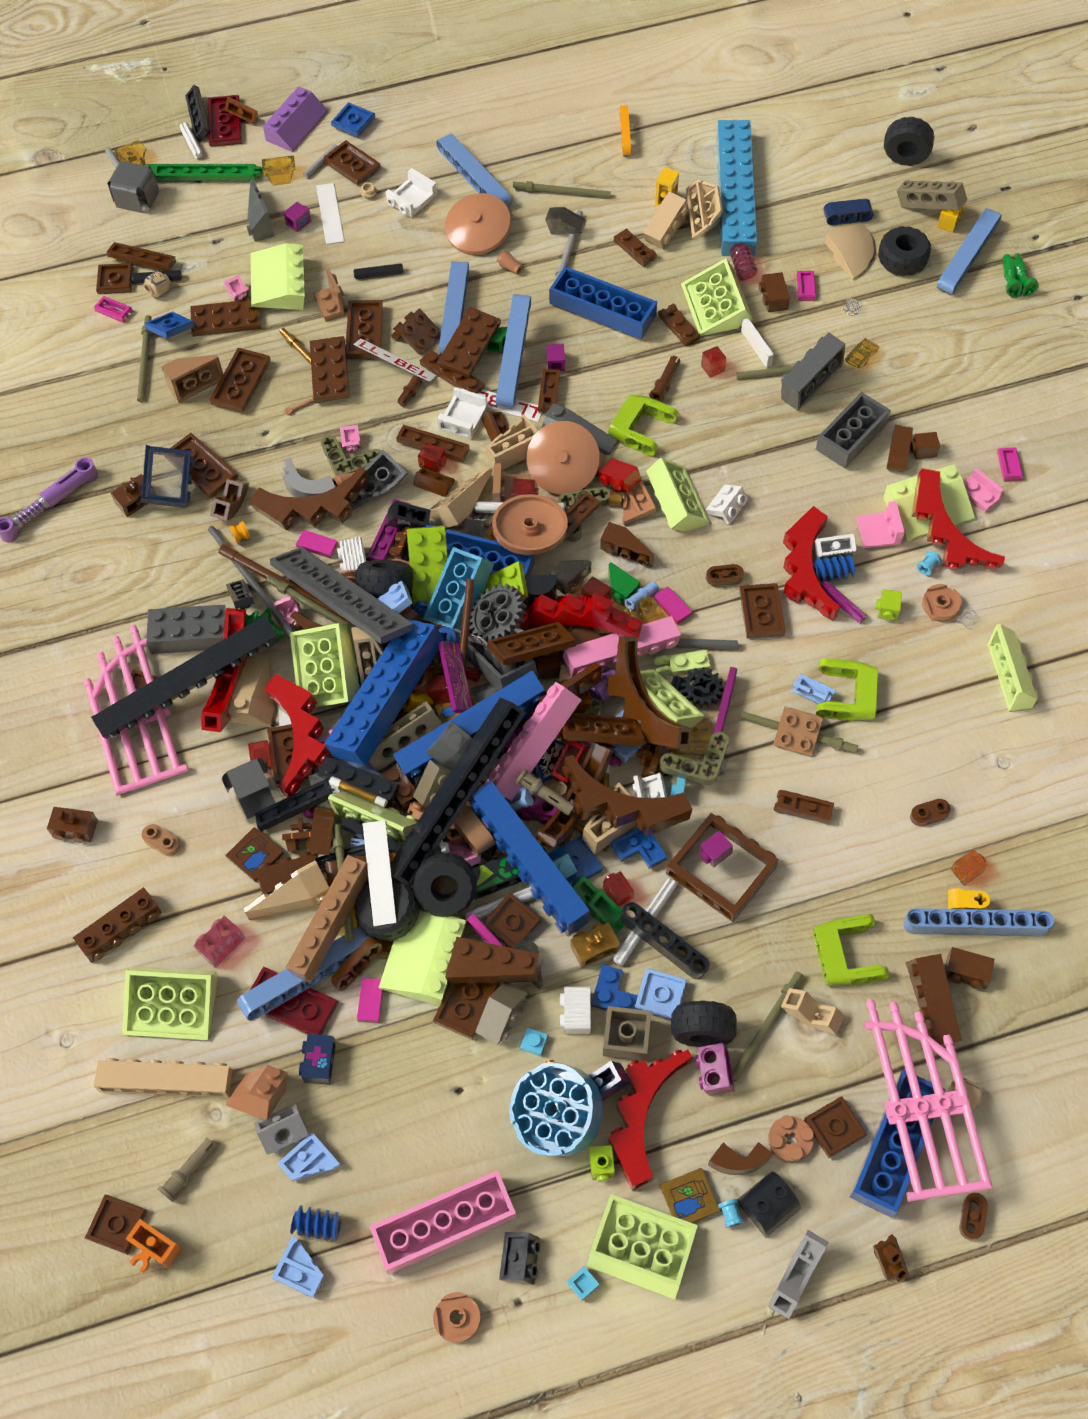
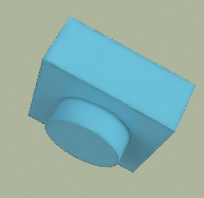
[671,777,685,796]
[553,853,577,878]
[520,1027,548,1057]
[566,1266,599,1301]

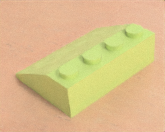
[251,243,305,310]
[681,258,753,336]
[883,464,975,541]
[290,623,359,708]
[328,791,418,845]
[379,911,466,1007]
[123,966,217,1040]
[586,1194,698,1299]

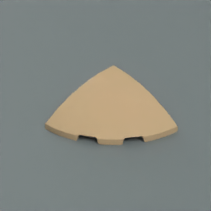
[824,225,874,280]

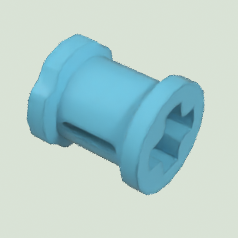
[917,551,941,576]
[718,1199,745,1228]

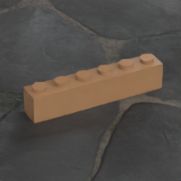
[286,855,368,983]

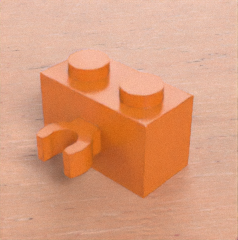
[126,1219,182,1273]

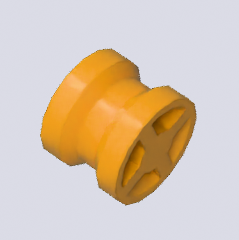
[229,521,250,544]

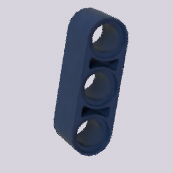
[823,199,874,225]

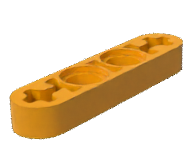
[620,105,631,155]

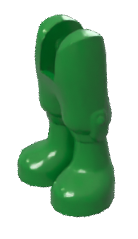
[1002,253,1039,298]

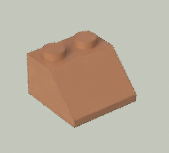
[226,1065,288,1120]

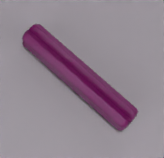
[821,581,866,623]

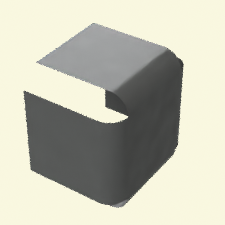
[107,161,160,213]
[222,758,281,819]

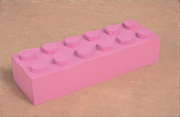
[370,1170,517,1275]

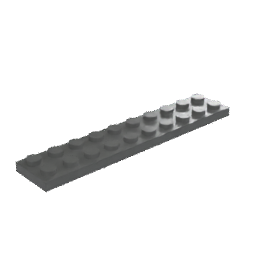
[270,547,413,644]

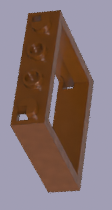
[666,813,778,922]

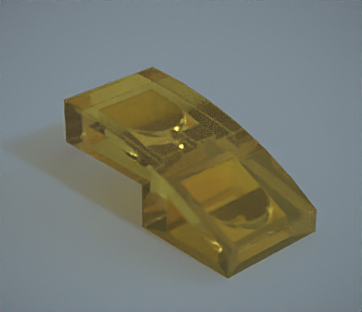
[844,338,880,369]

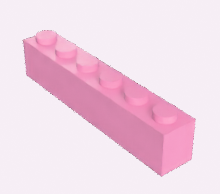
[563,616,681,677]
[486,682,581,801]

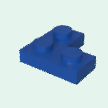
[610,828,667,869]
[591,964,638,1011]

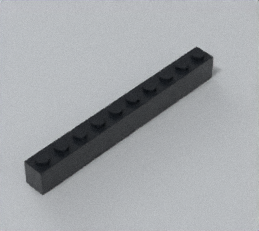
[91,616,279,740]
[390,698,526,888]

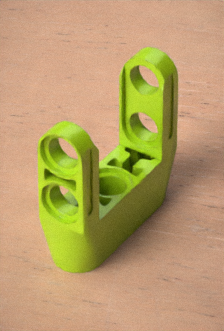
[608,394,679,456]
[816,658,878,721]
[813,914,890,986]

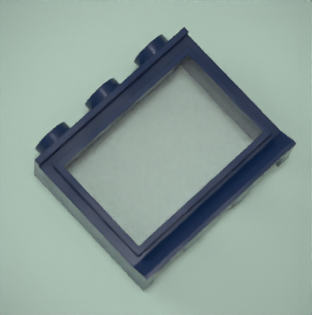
[141,445,194,508]

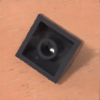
[523,575,557,610]
[738,1171,801,1238]

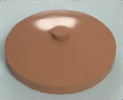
[445,193,511,255]
[527,421,600,495]
[492,494,568,555]

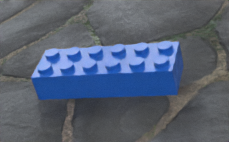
[549,266,657,339]
[426,525,535,575]
[850,1069,945,1218]

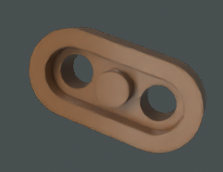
[141,824,180,856]

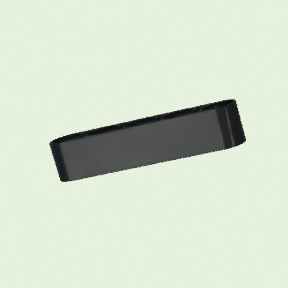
[619,902,710,979]

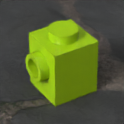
[875,589,902,621]
[589,1145,615,1182]

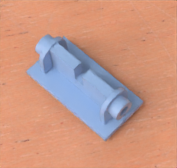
[792,673,836,704]

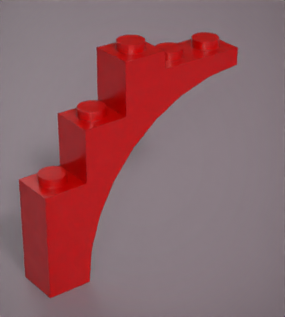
[911,468,1005,570]
[783,506,840,621]
[518,593,643,638]
[201,608,248,732]
[264,673,331,797]
[608,1049,692,1191]

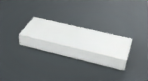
[741,318,774,368]

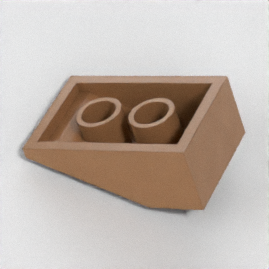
[161,355,223,403]

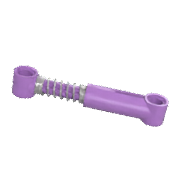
[0,457,98,543]

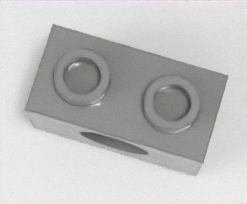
[254,1104,309,1155]

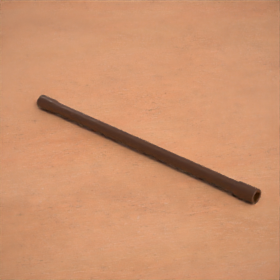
[218,544,356,627]

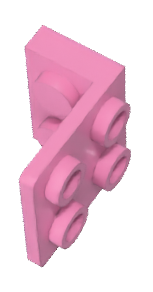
[856,501,905,549]

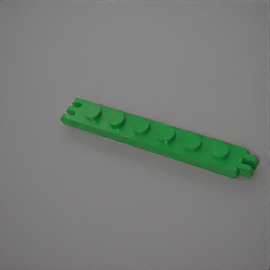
[144,164,263,181]

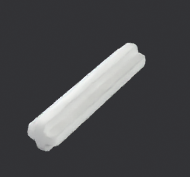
[180,122,203,159]

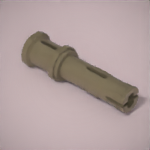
[515,768,574,815]
[157,1137,217,1202]

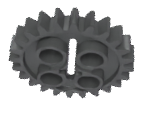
[469,583,527,642]

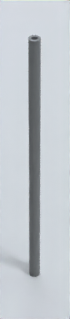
[208,526,295,637]

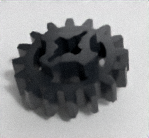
[681,667,724,709]

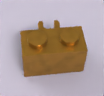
[571,922,620,969]

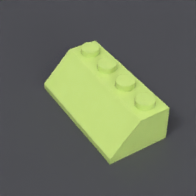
[646,458,710,532]
[988,624,1038,711]
[640,670,704,728]

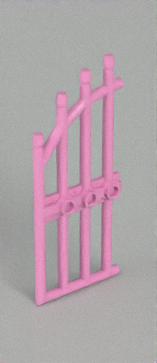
[84,625,188,796]
[864,999,993,1202]

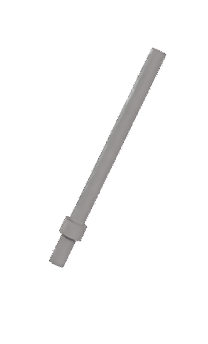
[105,148,150,213]
[555,210,583,280]

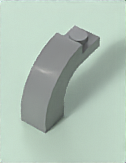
[283,457,335,498]
[768,1230,829,1319]

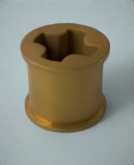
[608,491,624,507]

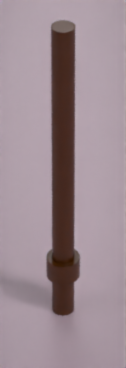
[459,579,474,675]

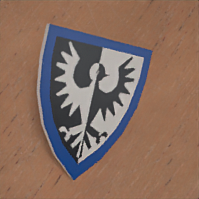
[536,739,565,783]

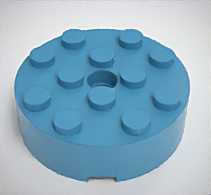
[510,1063,603,1157]

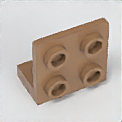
[313,269,346,322]
[493,463,531,502]
[774,706,823,756]

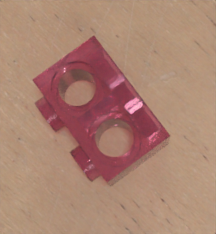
[193,915,245,968]

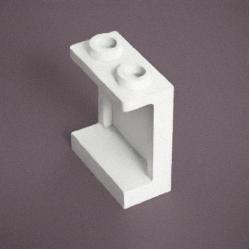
[386,168,438,218]
[437,387,488,440]

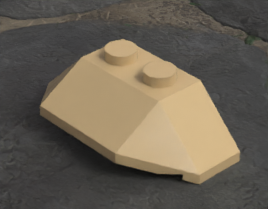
[686,179,723,239]

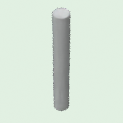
[303,144,337,178]

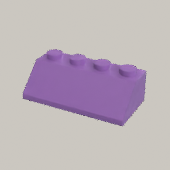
[263,86,327,152]

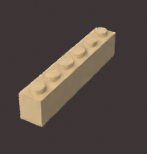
[94,1058,233,1098]

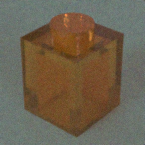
[950,849,987,885]

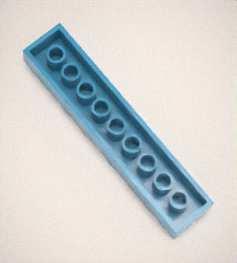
[717,120,757,256]

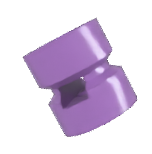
[588,668,615,703]

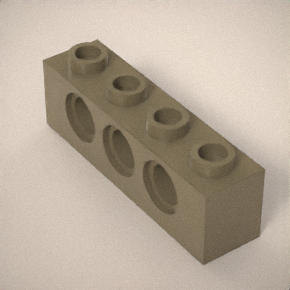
[897,180,967,210]
[369,701,442,772]

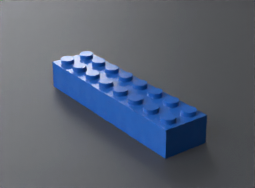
[324,619,445,766]
[393,671,546,784]
[469,780,590,937]

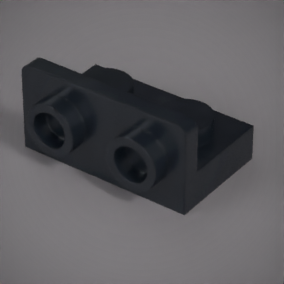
[499,1232,541,1285]

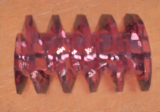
[729,243,758,281]

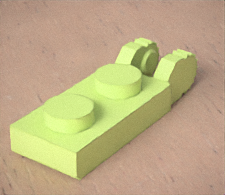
[654,650,710,676]

